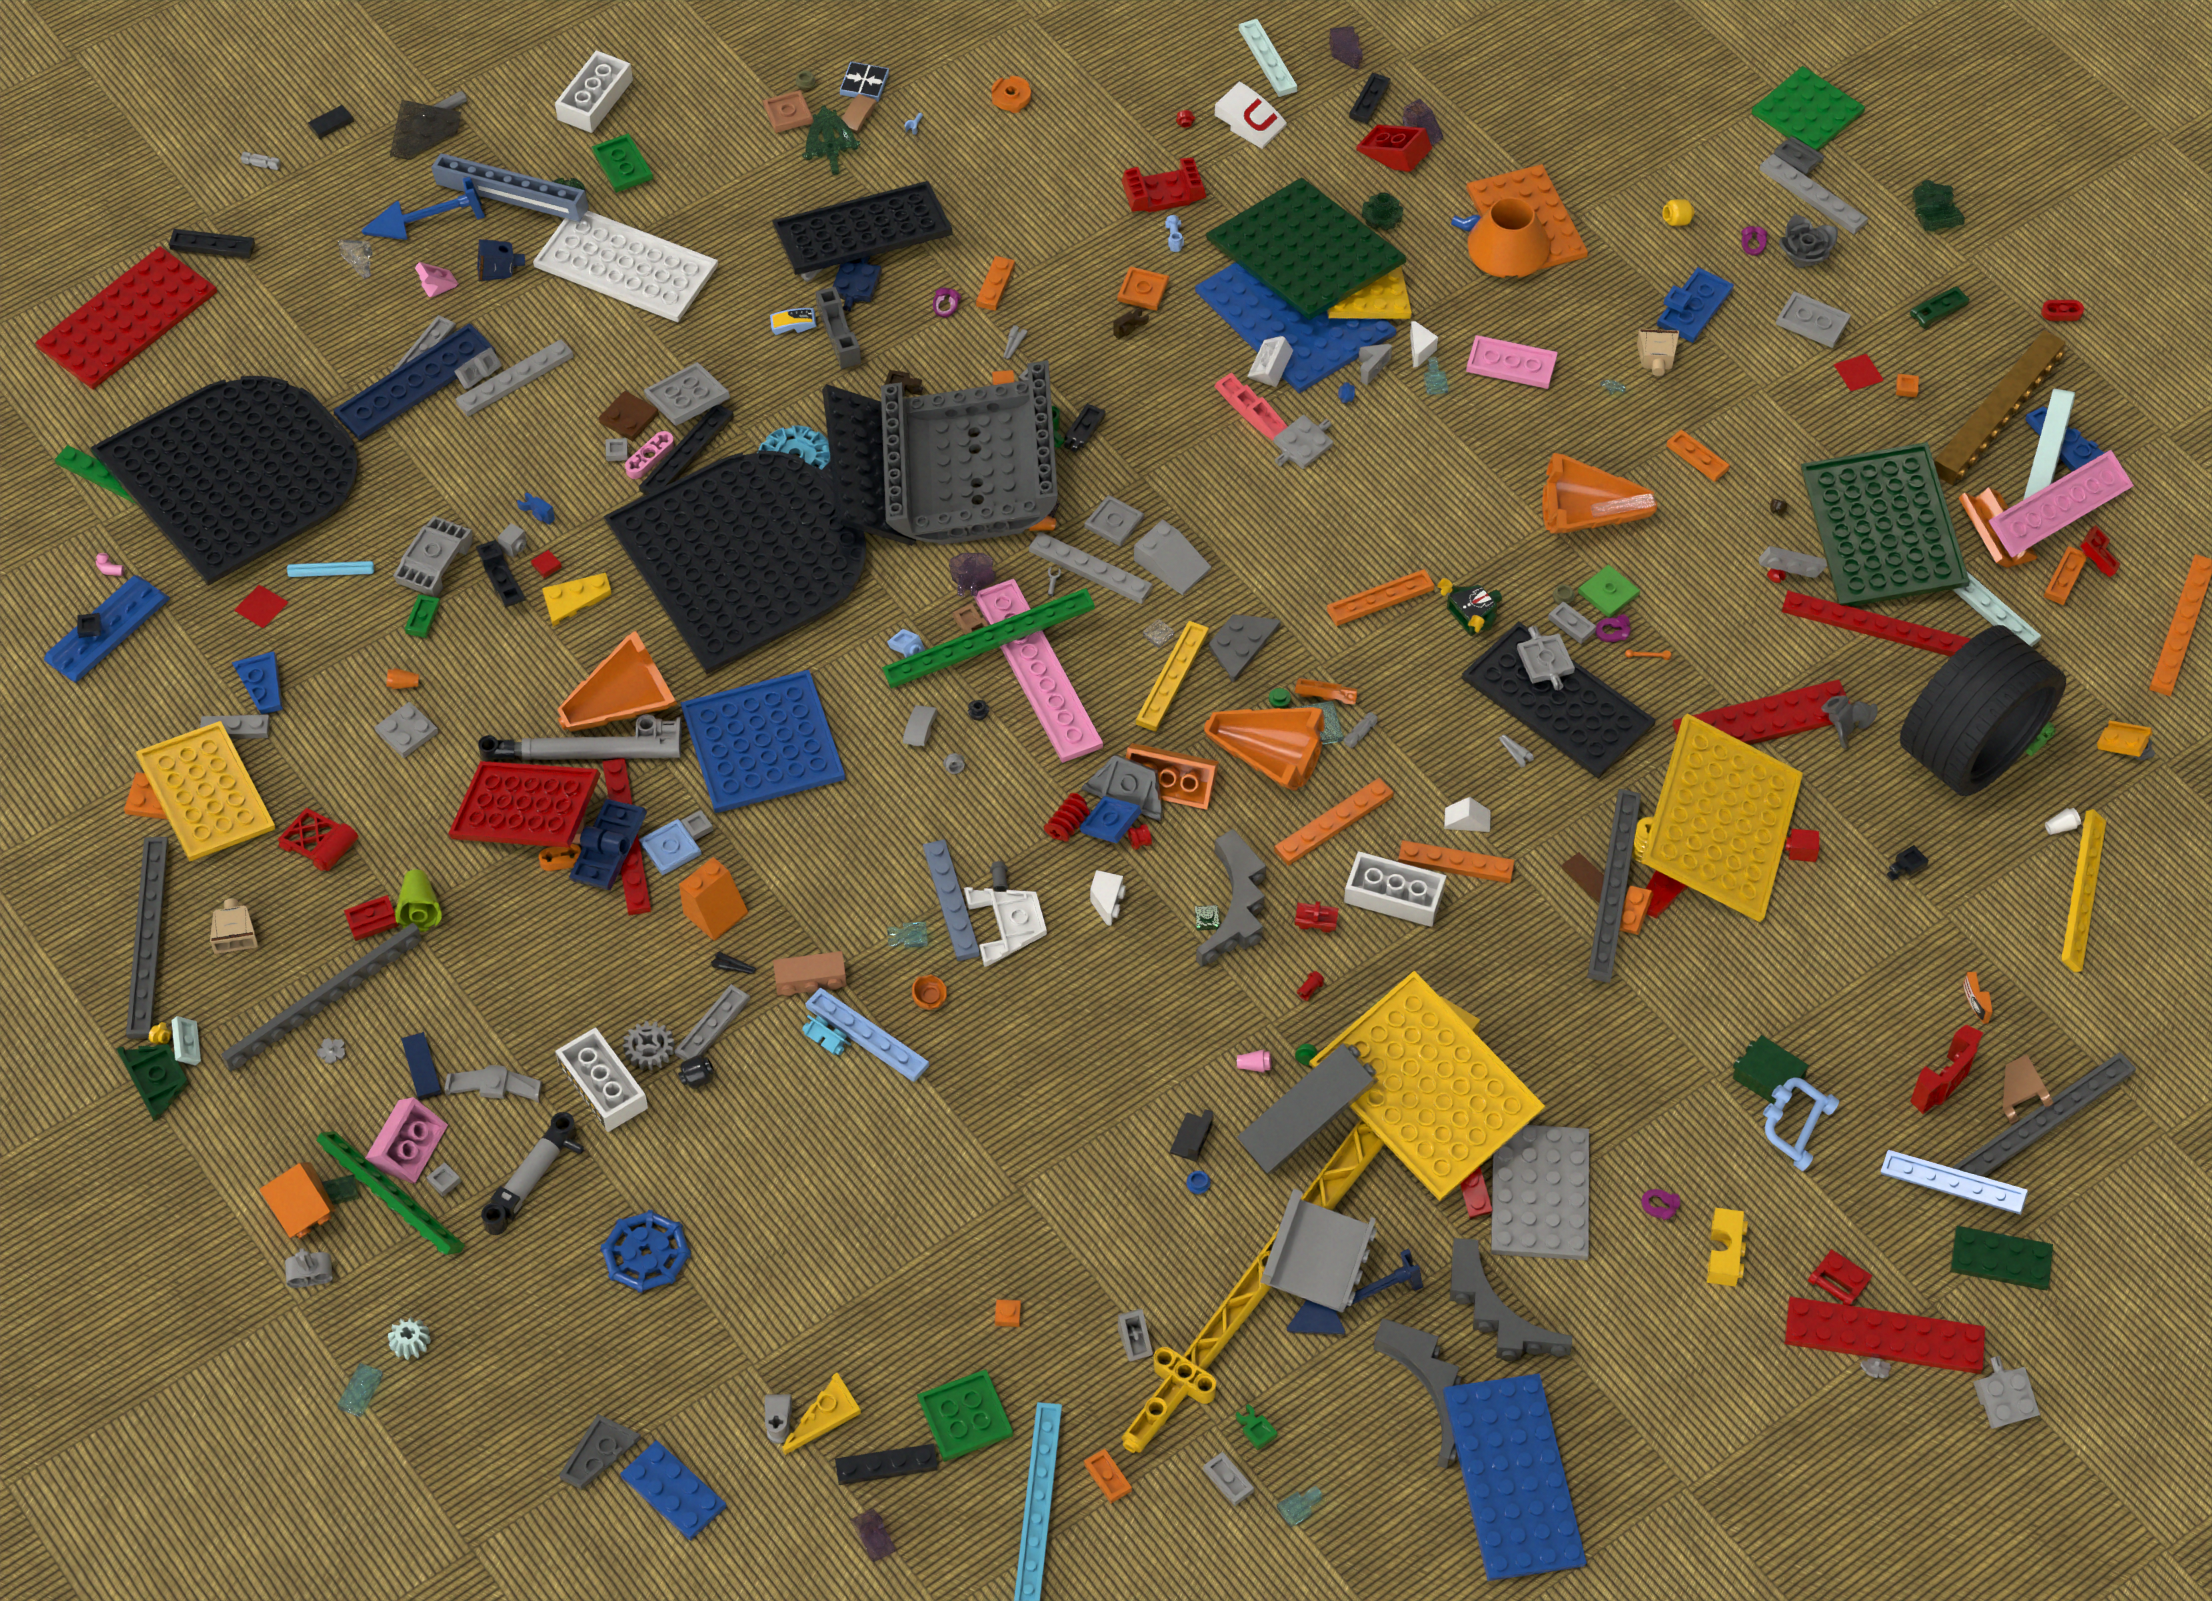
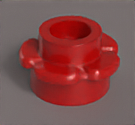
[1176,110,1195,128]

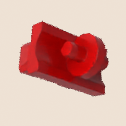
[1294,901,1339,933]

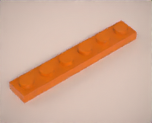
[1274,777,1394,866]

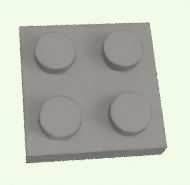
[375,702,438,758]

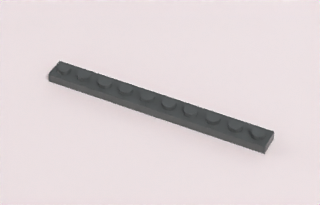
[1587,789,1641,983]
[126,837,169,1039]
[221,923,422,1072]
[1952,1052,2136,1177]

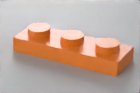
[976,256,1015,311]
[1666,429,1730,482]
[2044,546,2088,605]

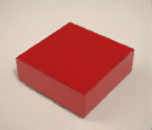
[531,550,562,578]

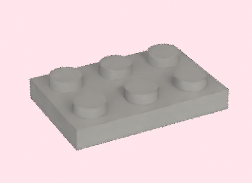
[1776,291,1851,348]

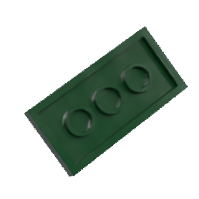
[1950,1226,2053,1291]

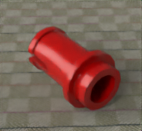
[1296,971,1324,1001]

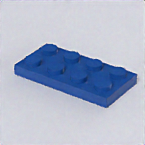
[1657,267,1734,343]
[620,1440,727,1541]

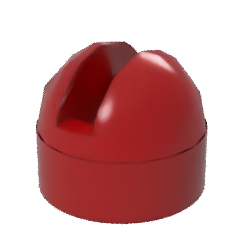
[1767,568,1786,584]

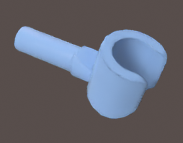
[905,113,923,135]

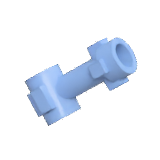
[1165,215,1184,252]

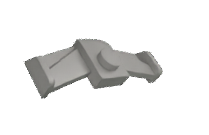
[445,1065,543,1103]

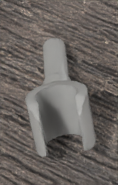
[1048,566,1061,596]

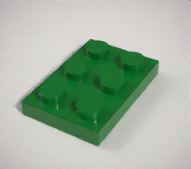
[591,133,653,193]

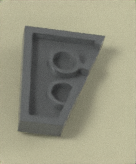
[559,1414,642,1490]

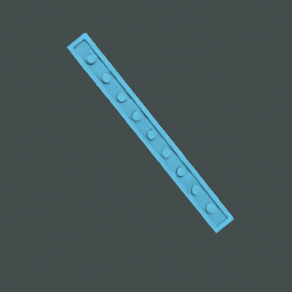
[1014,1402,1062,1601]

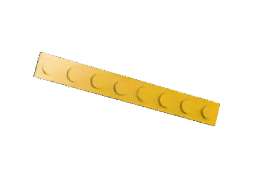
[2061,809,2106,973]

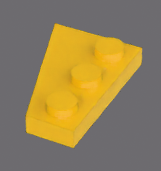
[542,573,612,627]

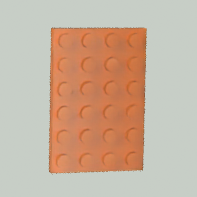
[1466,164,1588,277]

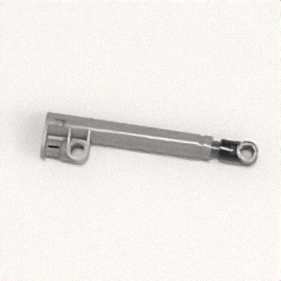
[478,714,682,762]

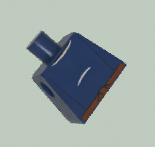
[477,239,525,281]

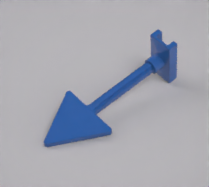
[362,176,485,240]

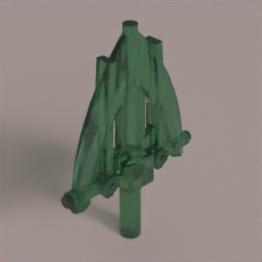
[802,105,861,175]

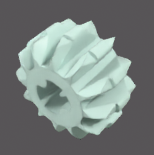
[388,1316,431,1360]

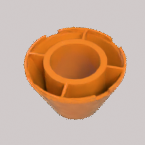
[1468,197,1550,278]

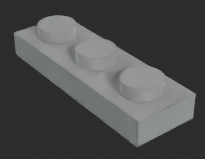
[1758,546,1827,578]
[200,715,270,739]

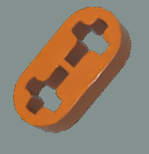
[539,844,581,871]

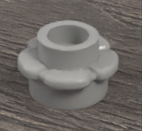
[943,753,965,774]

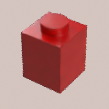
[1785,829,1819,862]

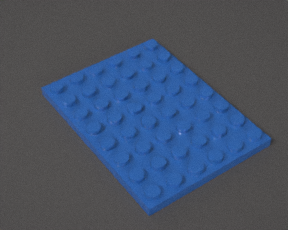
[1195,262,1396,393]

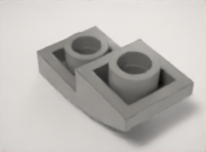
[903,705,938,746]

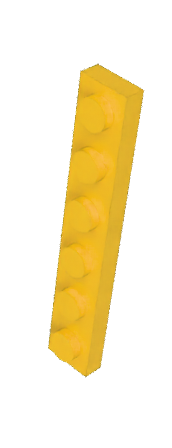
[1136,621,1209,732]

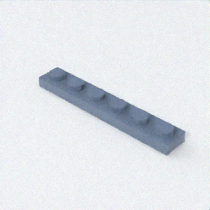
[923,839,980,961]

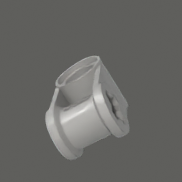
[765,1394,792,1444]

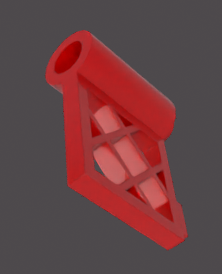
[278,808,359,871]

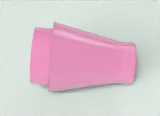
[1237,1049,1272,1073]

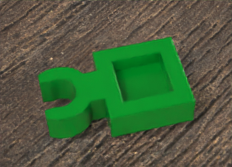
[1235,1404,1278,1450]

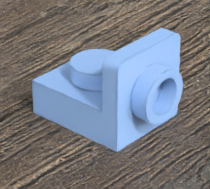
[887,629,925,658]

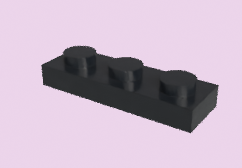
[1349,72,1391,124]

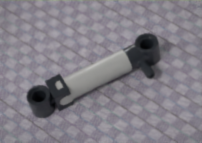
[481,1112,584,1235]

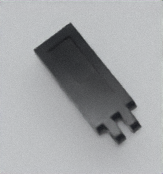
[1064,403,1106,453]

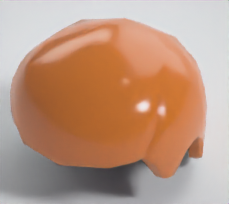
[912,974,947,1010]

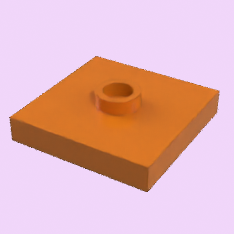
[1117,266,1169,311]

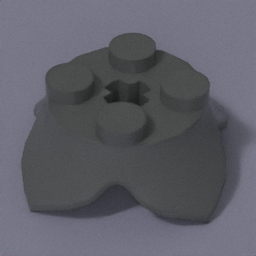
[1779,214,1838,268]

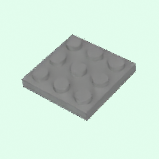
[644,362,730,426]

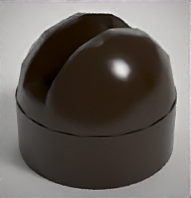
[1770,499,1788,516]

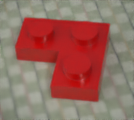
[2080,525,2120,578]

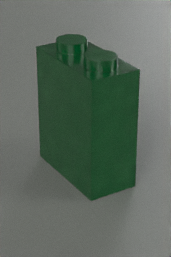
[1733,1035,1809,1105]

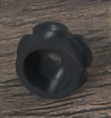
[968,700,989,721]

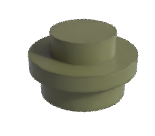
[796,71,816,89]
[1553,584,1575,605]

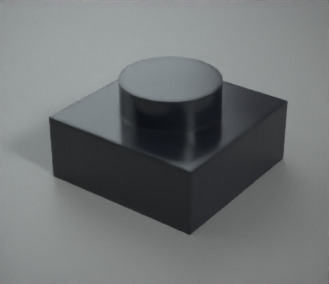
[77,613,101,638]

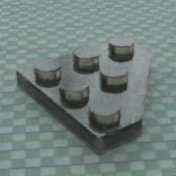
[390,100,462,160]

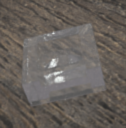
[1143,619,1174,649]

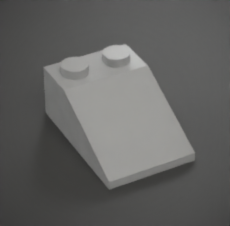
[1134,519,1211,595]

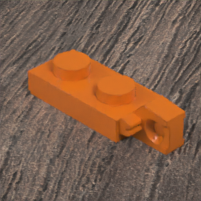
[1295,678,1358,704]

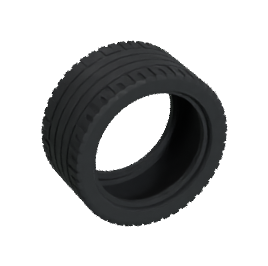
[1900,625,2066,796]

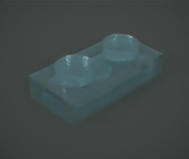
[337,1363,383,1417]

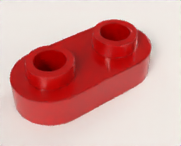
[2041,300,2084,321]

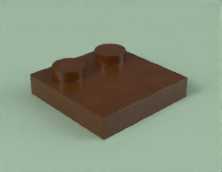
[598,391,659,442]

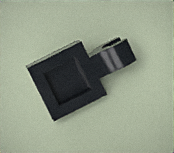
[1887,845,1929,881]

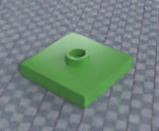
[1578,564,1640,618]

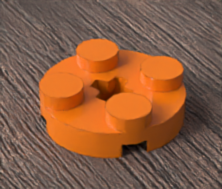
[992,76,1031,113]

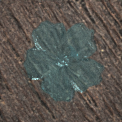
[1600,380,1626,394]

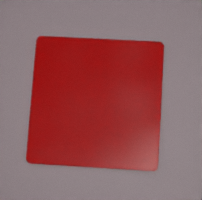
[1834,354,1884,391]
[234,585,288,628]

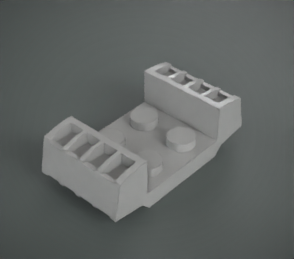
[393,516,473,598]

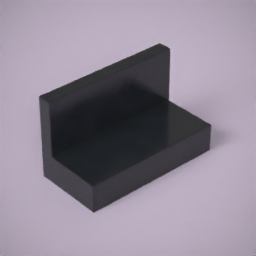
[1170,1109,1214,1162]

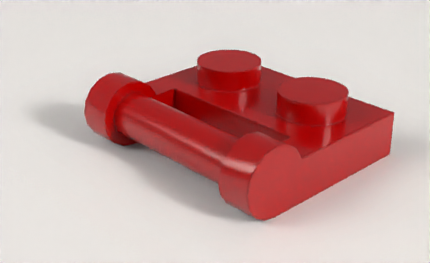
[1808,1249,1873,1306]

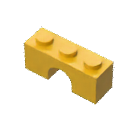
[1707,1207,1748,1287]

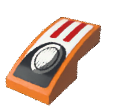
[1963,972,1993,1024]

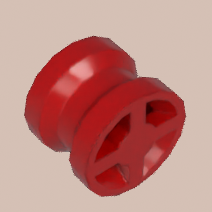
[1127,824,1152,850]

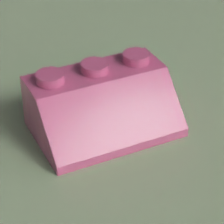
[365,1097,448,1184]

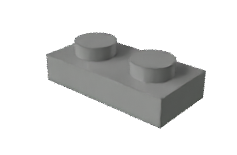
[1548,602,1596,644]
[1203,1452,1254,1506]

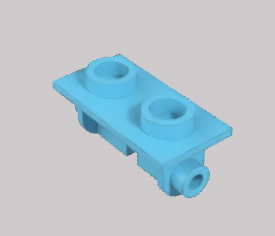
[802,1015,851,1055]

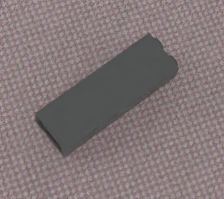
[1237,1043,1379,1174]

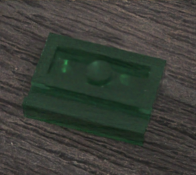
[1915,203,1965,231]

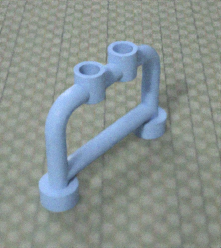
[1763,1078,1839,1171]

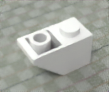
[1090,870,1126,926]

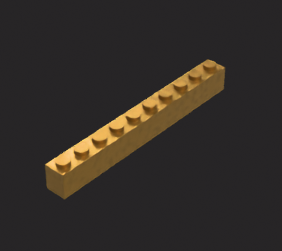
[1934,330,2066,485]

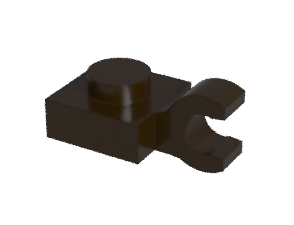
[1113,308,1149,340]
[884,370,923,395]

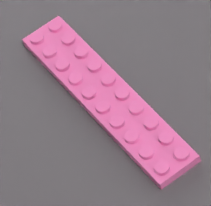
[974,579,1103,763]

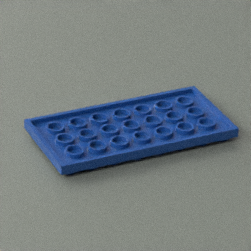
[1443,1373,1587,1581]

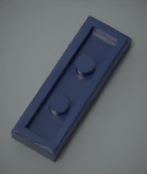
[401,1032,441,1100]

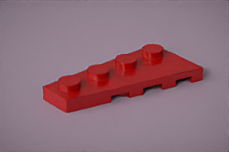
[1646,870,1689,918]

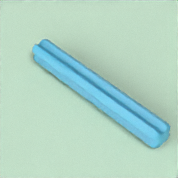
[287,561,374,577]

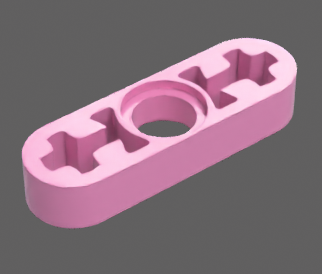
[625,431,674,479]

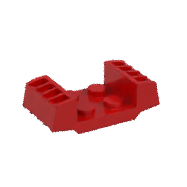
[1121,158,1206,212]
[1910,1024,1984,1114]

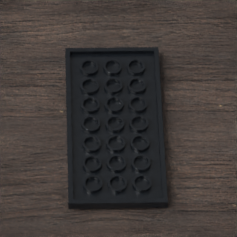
[772,181,953,275]
[822,384,916,546]
[1461,621,1656,779]

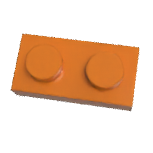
[1619,886,1653,935]
[1084,1449,1132,1504]

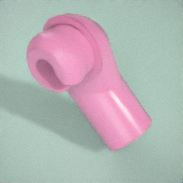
[96,553,124,576]

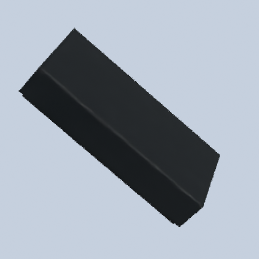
[308,105,354,139]

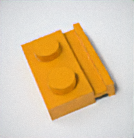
[2097,720,2153,757]

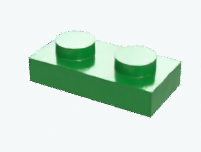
[404,594,441,638]

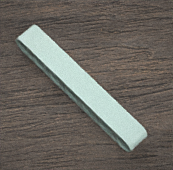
[2023,388,2075,500]

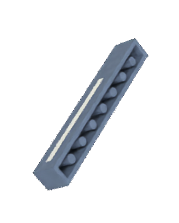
[431,153,589,222]

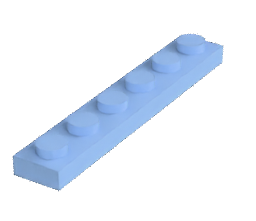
[805,987,929,1082]
[1881,1150,2028,1215]

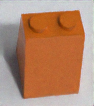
[679,857,748,941]
[259,1162,336,1239]

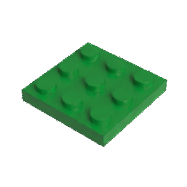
[917,1369,1013,1462]

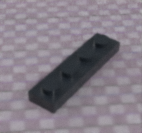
[169,229,255,259]
[835,1444,938,1485]

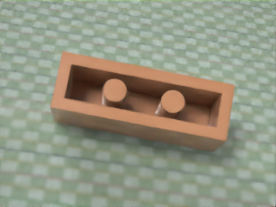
[773,951,847,996]

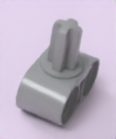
[285,1248,333,1288]

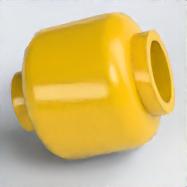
[1662,199,1694,226]

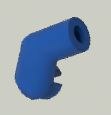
[1451,215,1481,231]

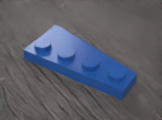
[2025,406,2108,472]

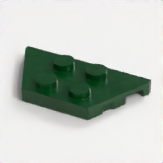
[116,1044,189,1121]

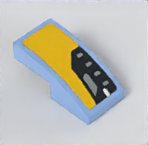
[770,308,817,335]

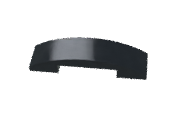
[476,539,526,608]

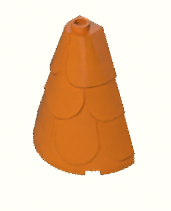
[1542,453,1657,534]
[557,631,678,732]
[1204,707,1325,791]

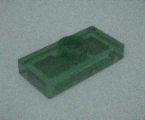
[322,1174,359,1205]

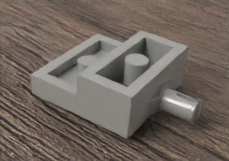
[1973,1356,2040,1429]

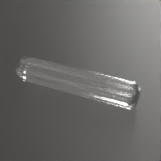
[1591,493,1655,517]

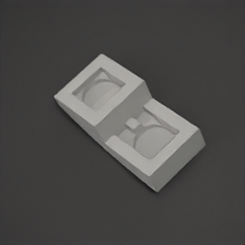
[454,348,502,389]

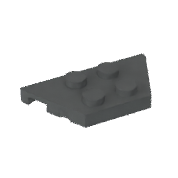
[1208,614,1281,683]
[1081,754,1163,821]

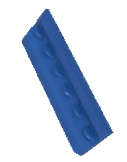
[44,575,170,683]

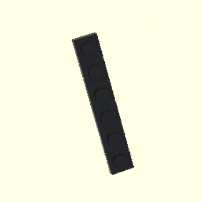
[639,404,734,495]

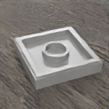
[1085,495,1144,547]

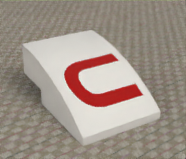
[1215,81,1287,149]

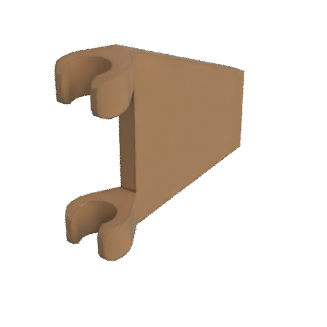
[2003,1054,2054,1124]

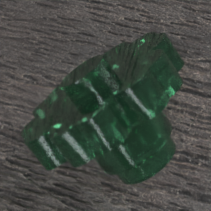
[1362,192,1403,231]

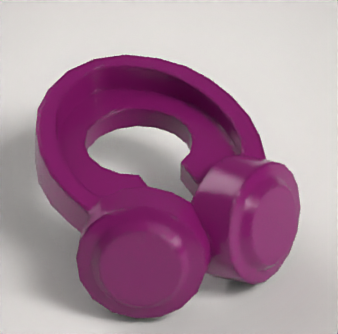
[1741,226,1768,256]
[933,287,962,318]
[1595,614,1631,642]
[1641,1189,1680,1220]

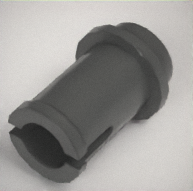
[990,861,1008,892]

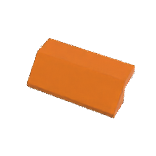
[1958,487,2038,568]

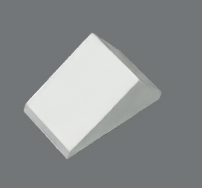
[1410,321,1438,367]
[1444,797,1490,832]

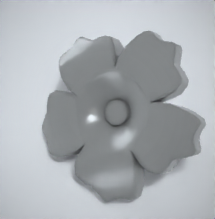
[317,1038,346,1064]
[1861,1357,1891,1378]

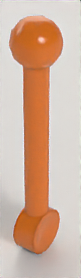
[1625,649,1671,660]

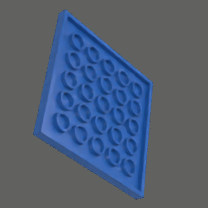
[680,670,845,813]

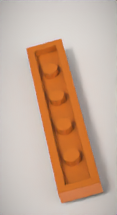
[1327,569,1434,626]
[1398,840,1514,883]

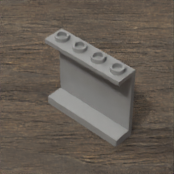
[1260,1188,1377,1313]

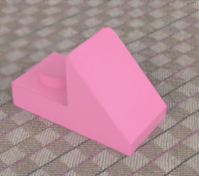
[415,262,458,297]

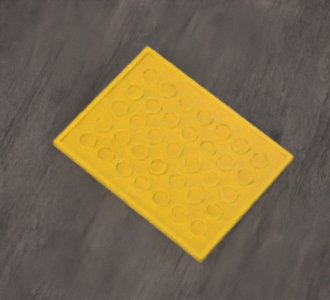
[1641,714,1803,922]
[1309,971,1545,1201]

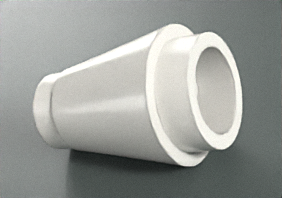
[2045,808,2081,835]

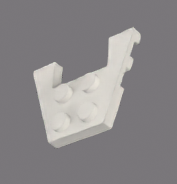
[964,887,1047,967]

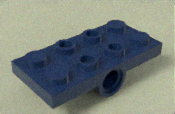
[569,799,647,891]

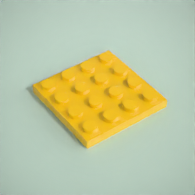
[1327,266,1412,319]

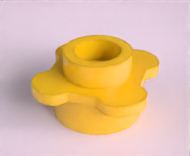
[149,1022,172,1045]

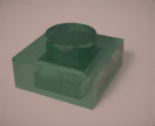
[1195,905,1220,931]

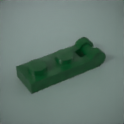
[1910,286,1970,329]

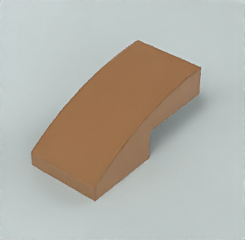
[839,94,877,134]
[952,603,989,635]

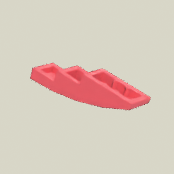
[1214,372,1288,441]

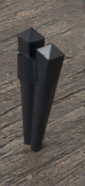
[711,951,756,974]

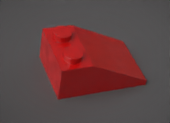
[1356,124,1432,172]

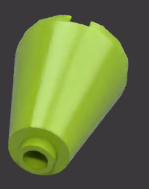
[395,869,442,932]

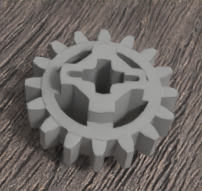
[623,1021,675,1070]

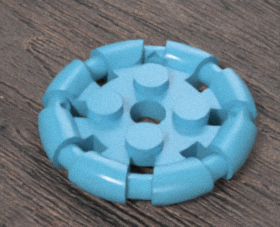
[758,425,831,470]

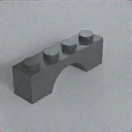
[815,287,861,369]

